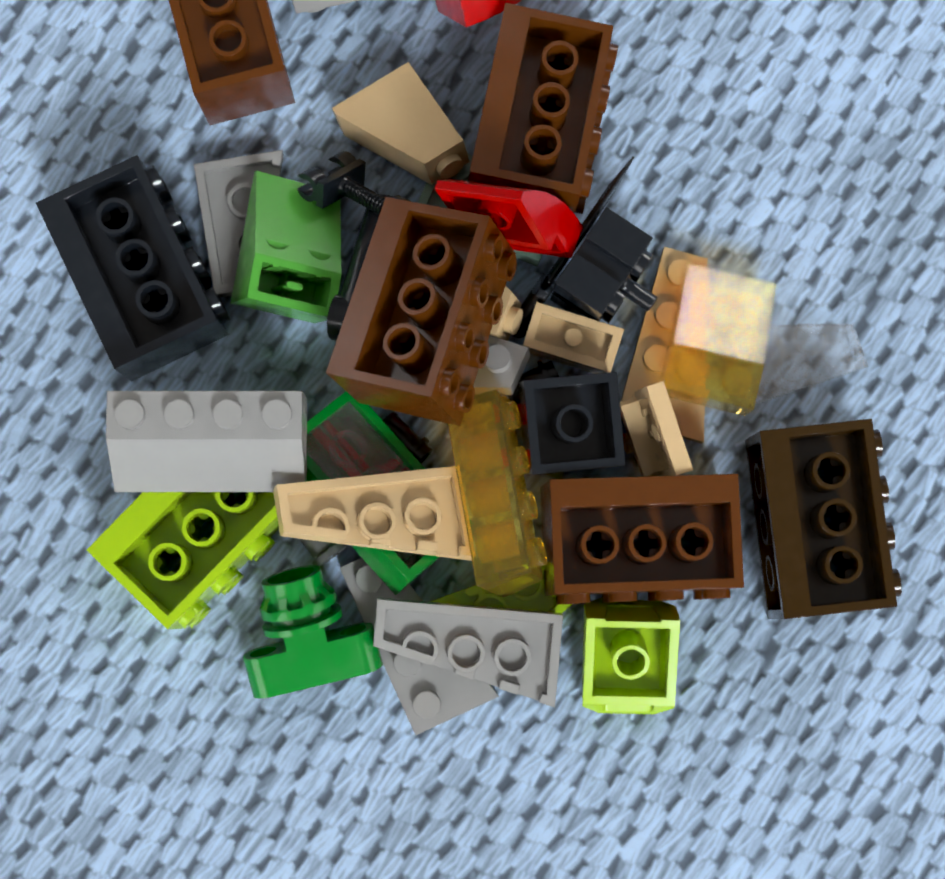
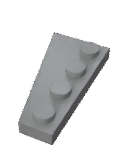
[340,558,499,735]
[373,597,563,708]

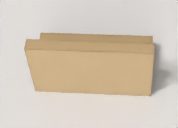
[523,302,624,374]

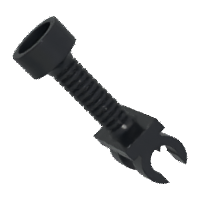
[297,151,412,215]

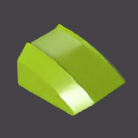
[582,598,680,714]

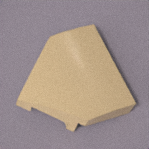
[620,381,693,477]

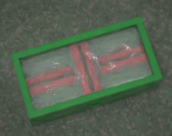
[307,391,475,596]

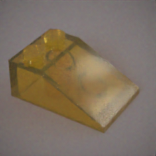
[659,263,776,416]

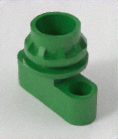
[243,565,383,699]

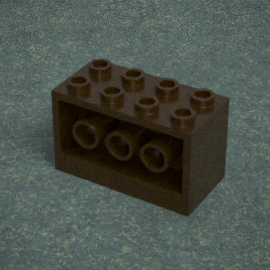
[745,419,902,619]

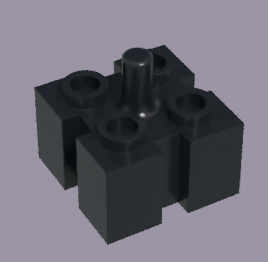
[550,207,658,324]

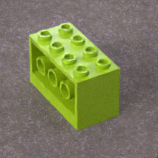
[87,492,279,629]

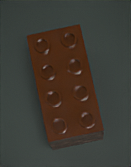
[169,0,295,126]
[468,3,618,214]
[326,197,517,426]
[540,474,744,605]

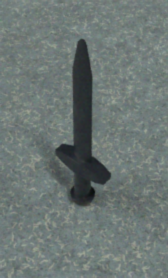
[510,156,634,338]

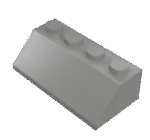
[106,391,307,492]

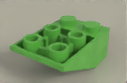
[230,170,342,323]

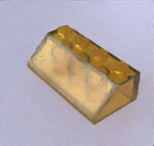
[448,389,547,597]

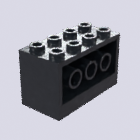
[36,155,231,381]

